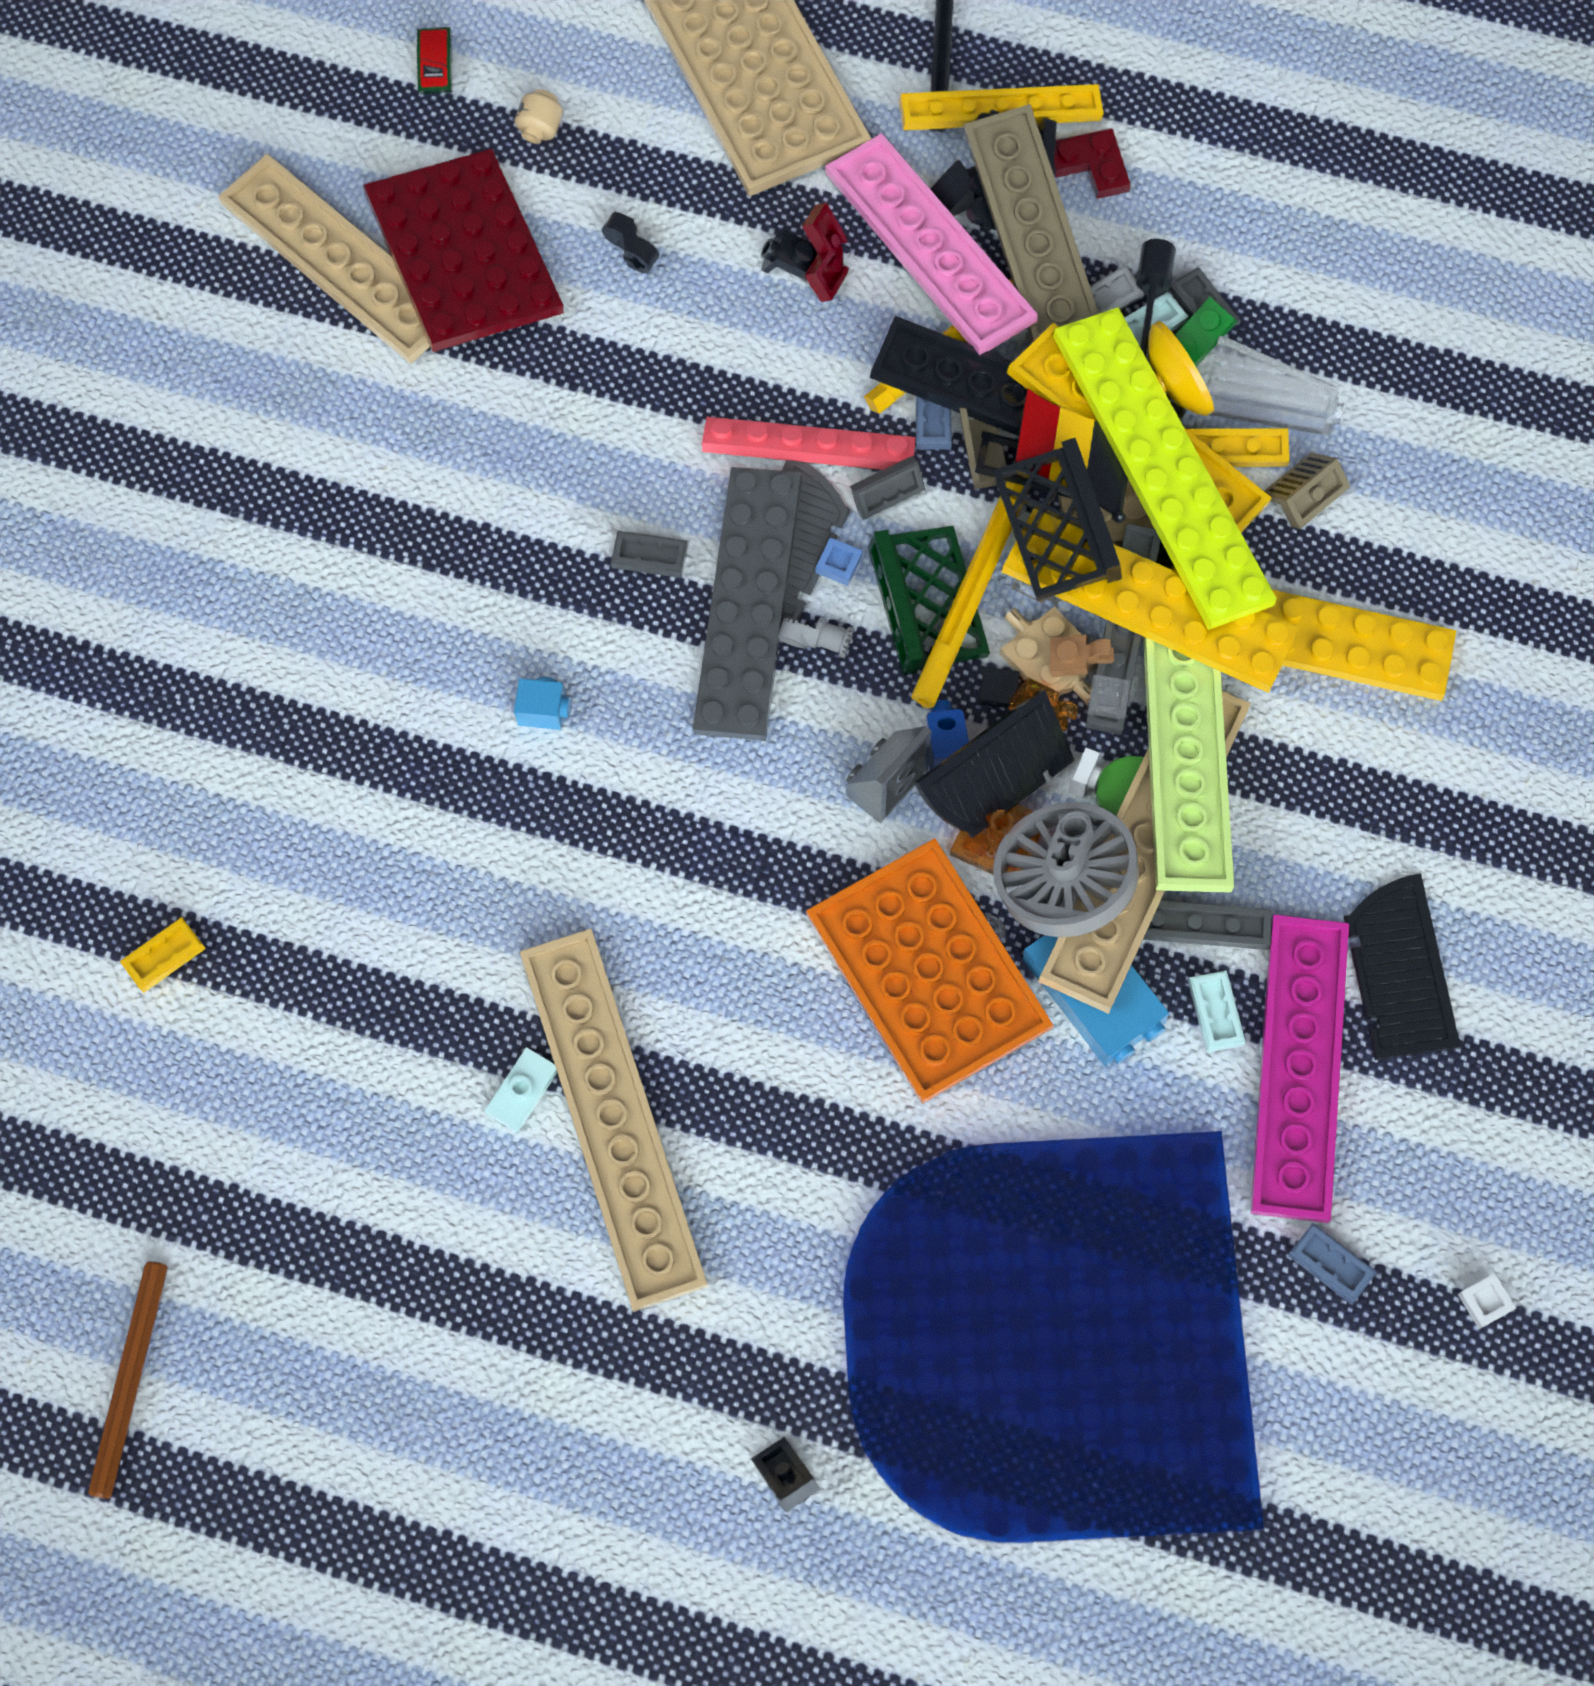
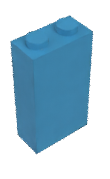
[1022,935,1170,1066]

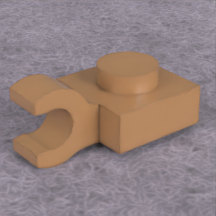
[1050,635,1114,677]

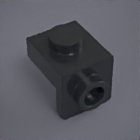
[761,230,817,281]

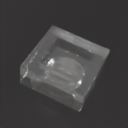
[1087,675,1130,720]

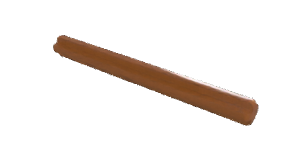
[88,1261,168,1499]

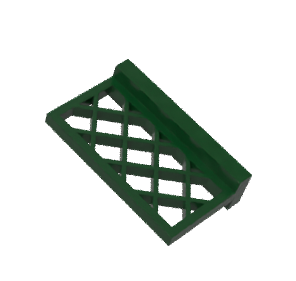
[868,526,990,676]

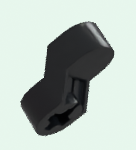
[601,212,660,273]

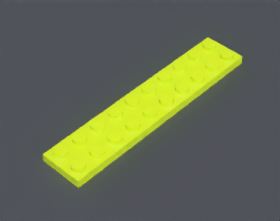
[1053,307,1277,630]

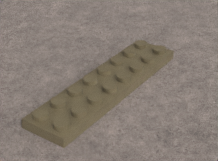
[963,104,1099,343]

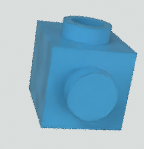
[514,677,571,730]

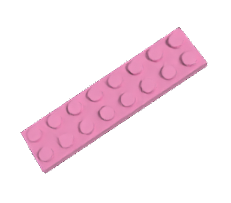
[825,133,1037,356]

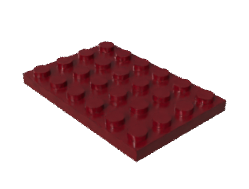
[363,149,564,352]

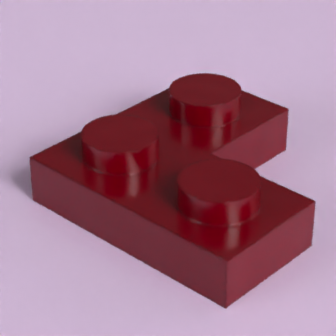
[1054,128,1131,199]

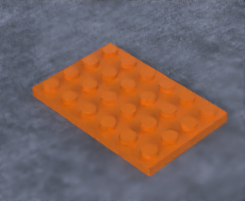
[806,838,1053,1104]

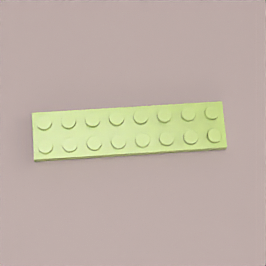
[1143,636,1234,893]

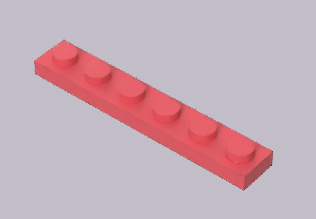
[702,417,916,470]

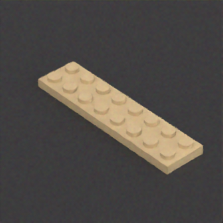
[218,154,430,364]

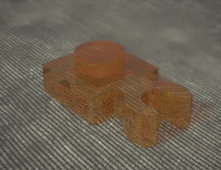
[1008,677,1078,731]

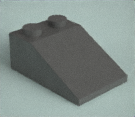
[846,726,931,824]

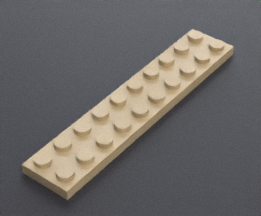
[1038,691,1251,1014]
[519,929,708,1312]

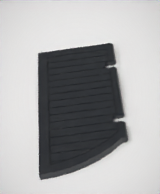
[914,689,1075,838]
[1344,873,1461,1060]

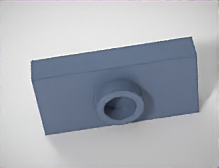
[916,396,952,450]
[1288,1223,1377,1305]

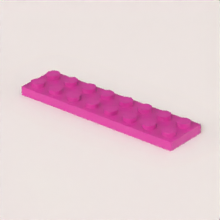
[1250,914,1349,1223]

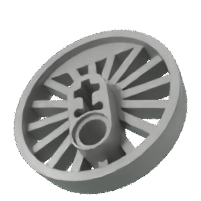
[993,802,1139,937]

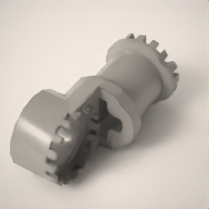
[778,617,855,658]

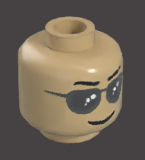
[514,89,563,144]

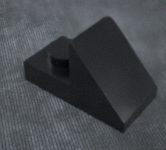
[930,160,982,216]
[751,1437,821,1512]

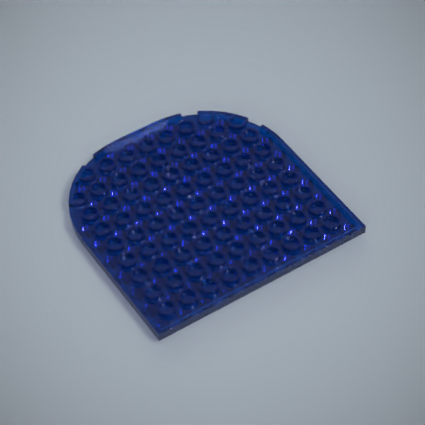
[843,1131,1264,1544]

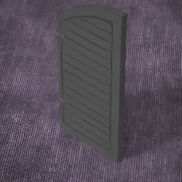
[781,460,850,623]

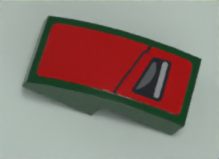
[417,27,453,94]

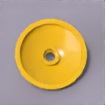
[1148,321,1214,416]

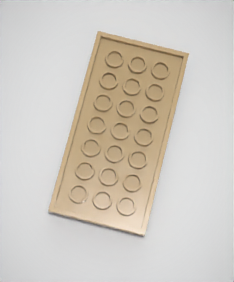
[643,0,871,197]

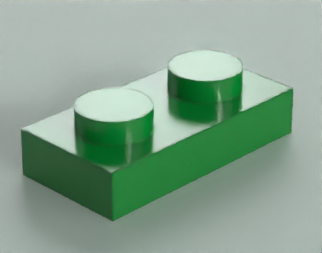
[1175,297,1237,367]

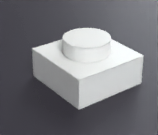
[1069,748,1102,798]
[1458,1273,1516,1329]

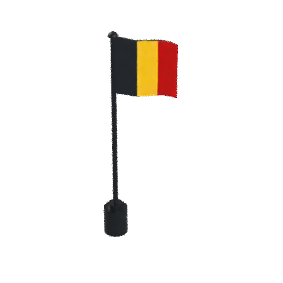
[1015,239,1176,523]

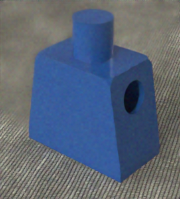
[926,700,969,770]

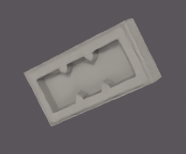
[1090,264,1144,313]

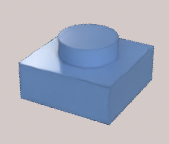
[815,537,863,586]

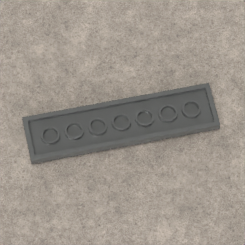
[693,467,802,741]

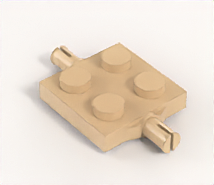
[1000,606,1098,705]

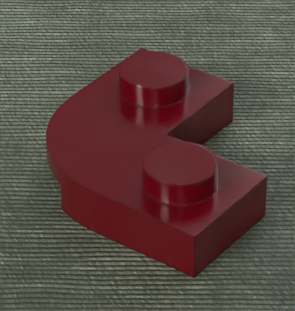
[802,202,849,302]

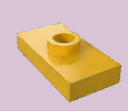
[119,917,206,993]

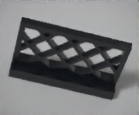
[993,438,1122,601]

